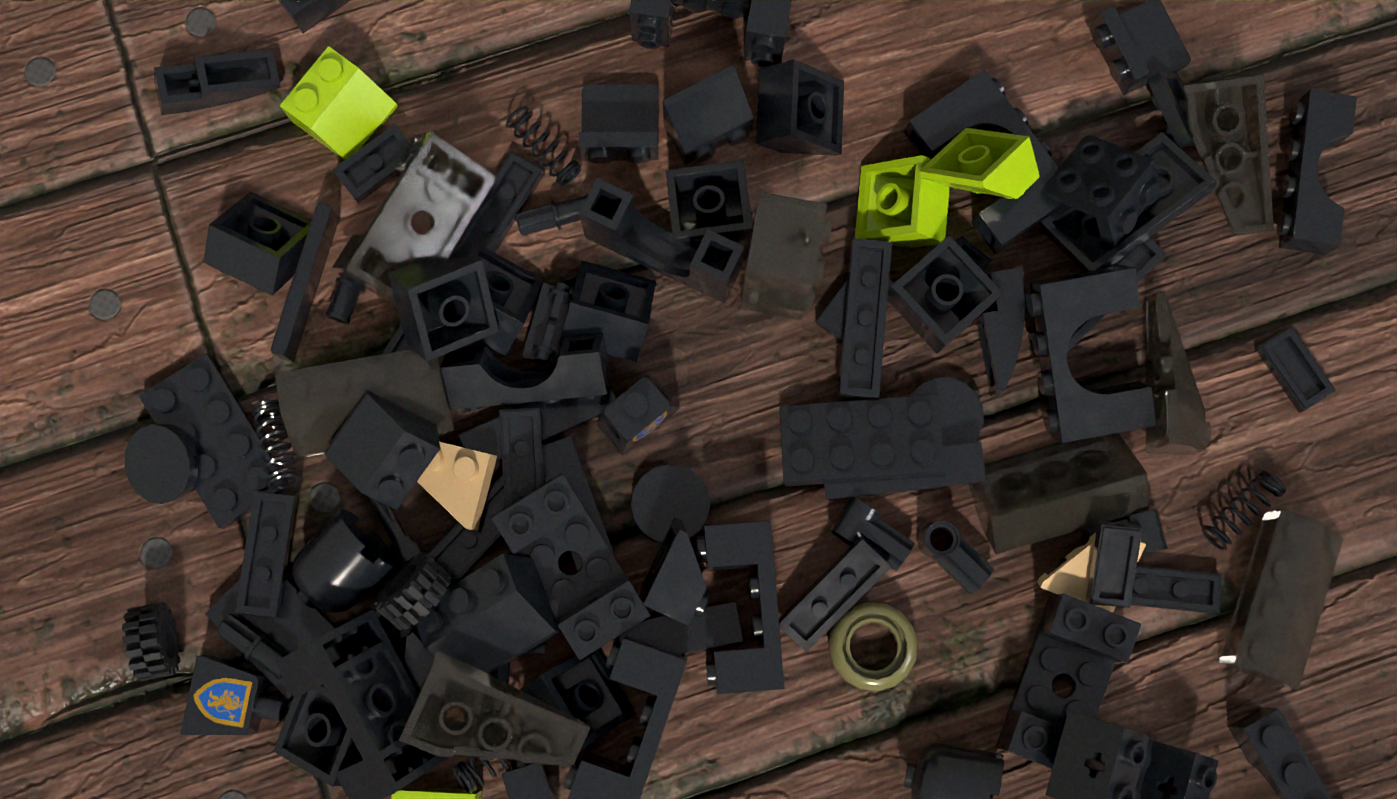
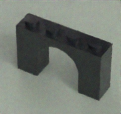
[904,70,1064,254]
[579,178,745,303]
[1026,265,1156,443]

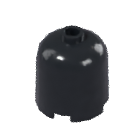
[292,509,398,613]
[903,743,1004,799]

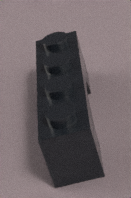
[1276,89,1357,255]
[440,333,611,411]
[1228,707,1332,799]

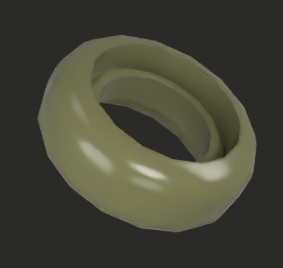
[828,602,918,692]

